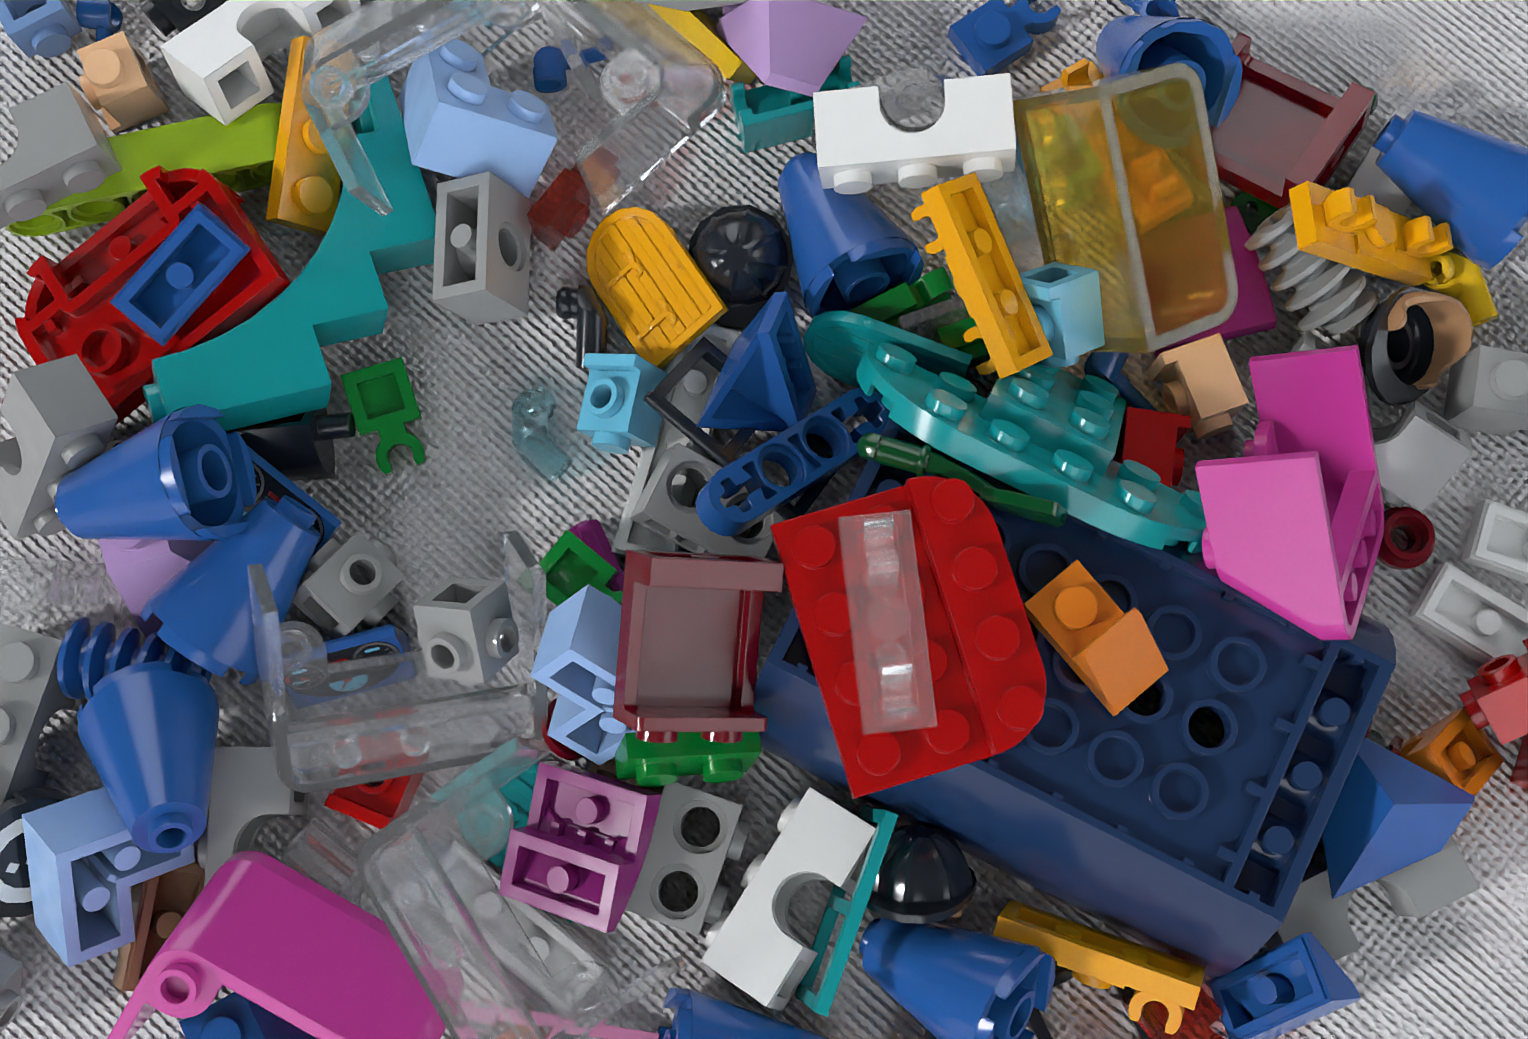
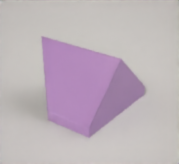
[715,0,869,97]

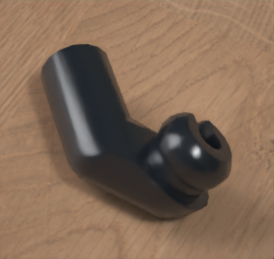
[556,284,608,369]

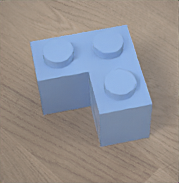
[399,35,558,198]
[530,584,636,766]
[22,786,195,968]

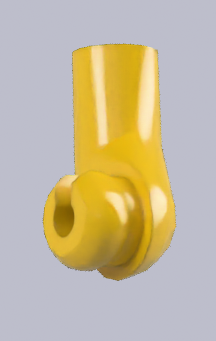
[1423,251,1499,327]

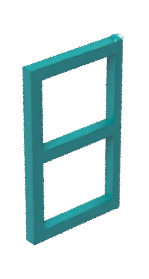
[794,805,898,1017]

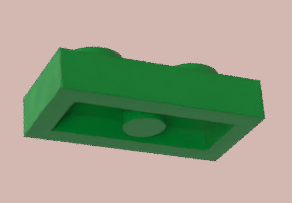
[615,732,762,787]

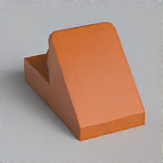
[1023,560,1169,716]
[1391,707,1504,796]

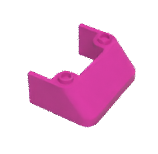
[1195,345,1384,641]
[107,850,464,1039]

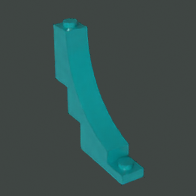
[143,72,436,431]

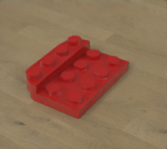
[15,165,291,425]
[770,476,1046,799]

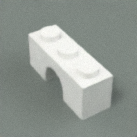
[160,0,369,126]
[813,73,1016,194]
[700,787,876,1011]

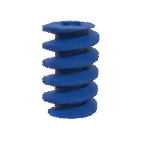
[57,617,212,700]

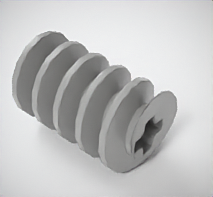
[1244,203,1379,337]

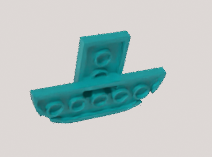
[856,342,1207,553]

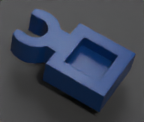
[948,0,1061,76]

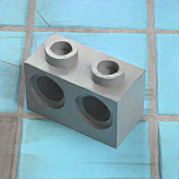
[629,442,784,558]
[625,782,752,936]

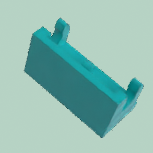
[729,54,861,153]

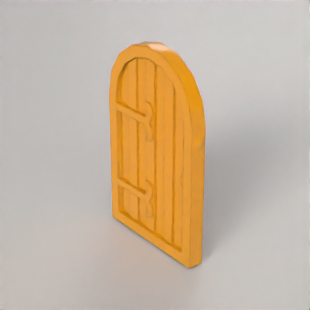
[586,207,729,369]

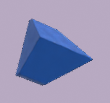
[696,292,817,432]
[1322,737,1475,899]

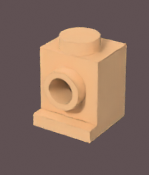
[76,31,170,134]
[1147,333,1249,440]

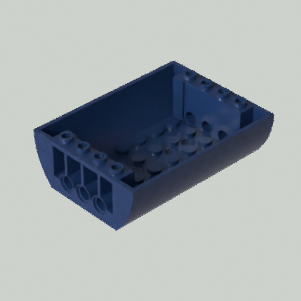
[753,418,1396,977]

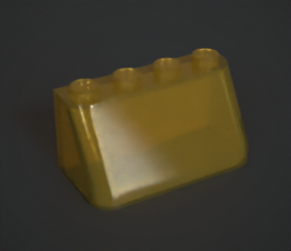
[1013,63,1238,353]

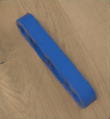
[696,387,890,537]

